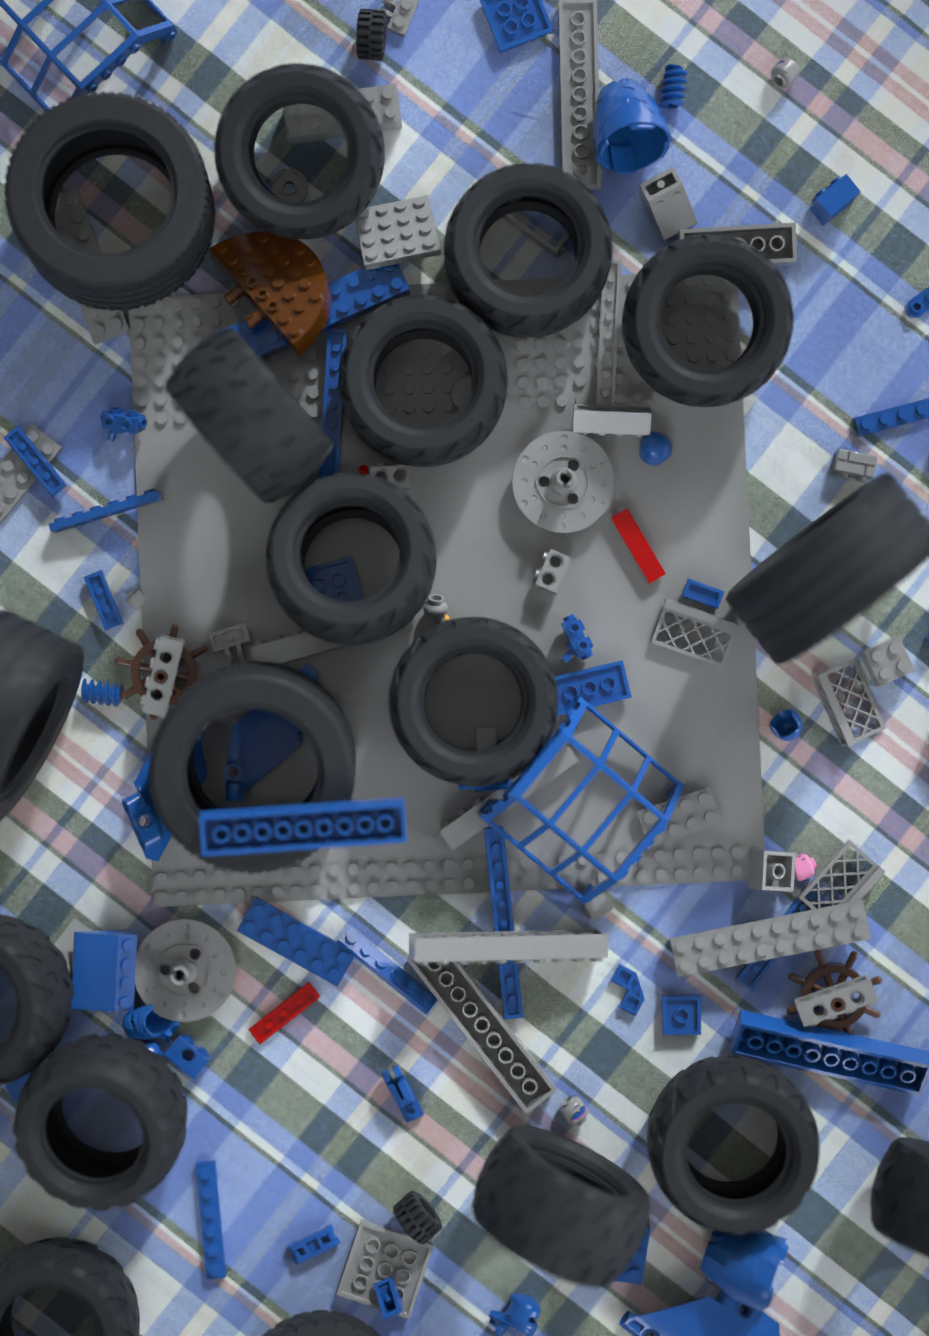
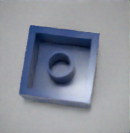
[809,174,861,226]

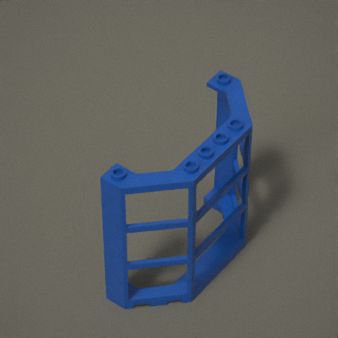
[0,0,177,111]
[477,695,684,904]

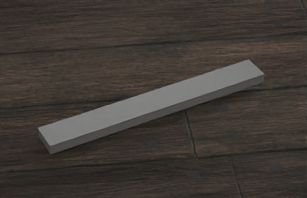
[595,260,622,406]

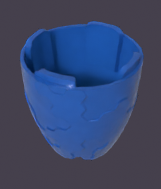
[592,78,671,174]
[700,1229,789,1313]

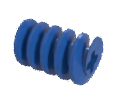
[660,64,688,109]
[81,678,124,707]

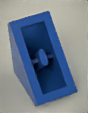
[374,1277,403,1320]

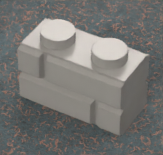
[832,449,877,483]

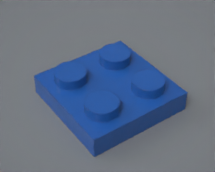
[662,995,701,1035]

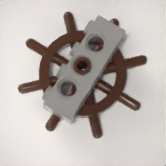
[115,624,208,720]
[786,949,882,1034]

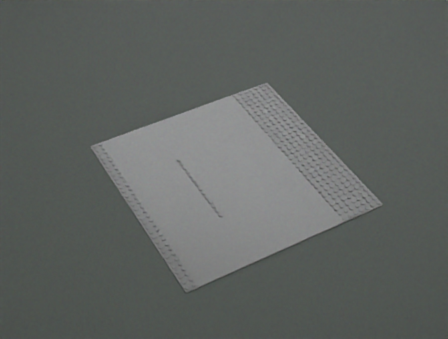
[129,274,765,907]

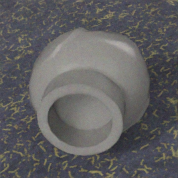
[423,594,449,625]

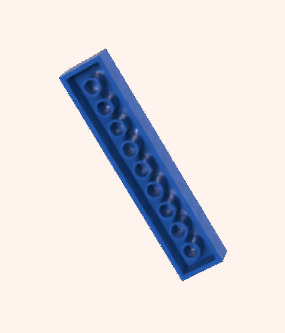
[218,264,410,360]
[199,797,407,856]
[730,1010,929,1096]

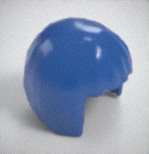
[769,709,802,741]

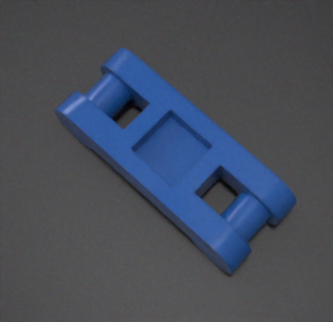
[287,1224,340,1265]

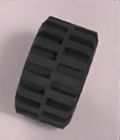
[356,9,386,61]
[393,1190,442,1245]

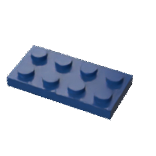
[555,660,632,716]

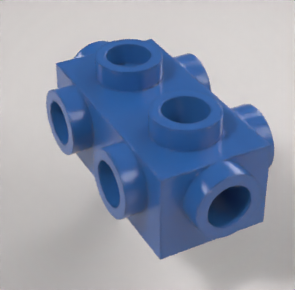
[100,407,147,442]
[561,614,593,663]

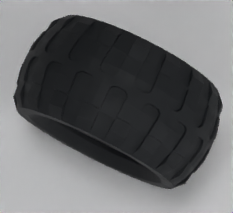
[13,1033,187,1211]

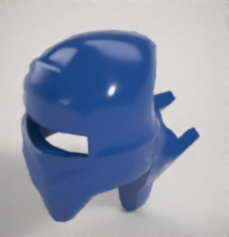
[122,1004,180,1043]
[489,1293,541,1336]

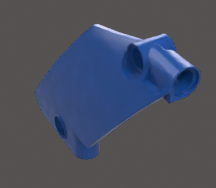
[224,663,318,801]
[122,730,208,861]
[619,1290,780,1336]

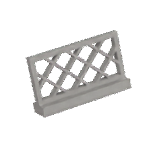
[651,598,740,668]
[812,658,886,747]
[798,839,886,909]

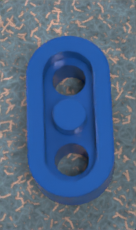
[905,287,929,319]

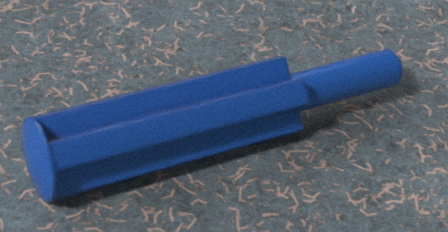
[458,778,513,792]

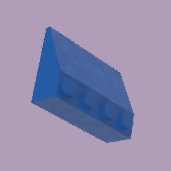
[71,929,137,1012]

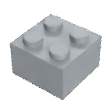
[859,635,915,687]
[748,850,796,892]

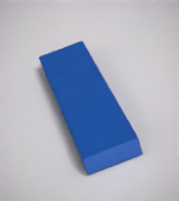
[3,426,68,497]

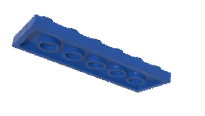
[237,896,354,987]

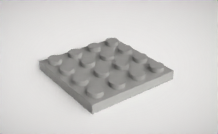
[355,195,442,270]
[336,1219,434,1319]

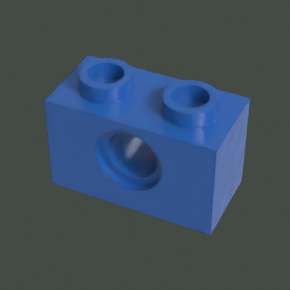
[164,1033,211,1079]

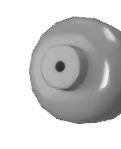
[126,589,146,610]

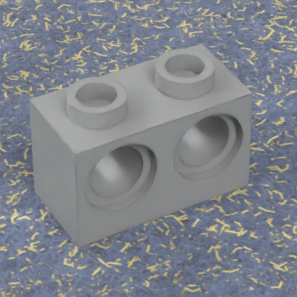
[370,462,410,490]
[533,549,572,595]

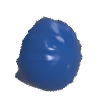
[639,431,673,466]

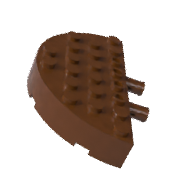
[209,231,332,357]

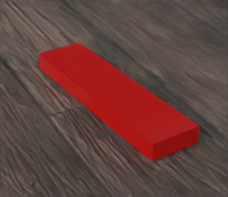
[610,508,666,584]
[248,981,321,1044]

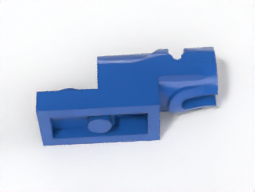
[381,1064,424,1123]

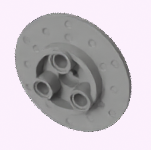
[512,431,615,533]
[135,919,236,1022]

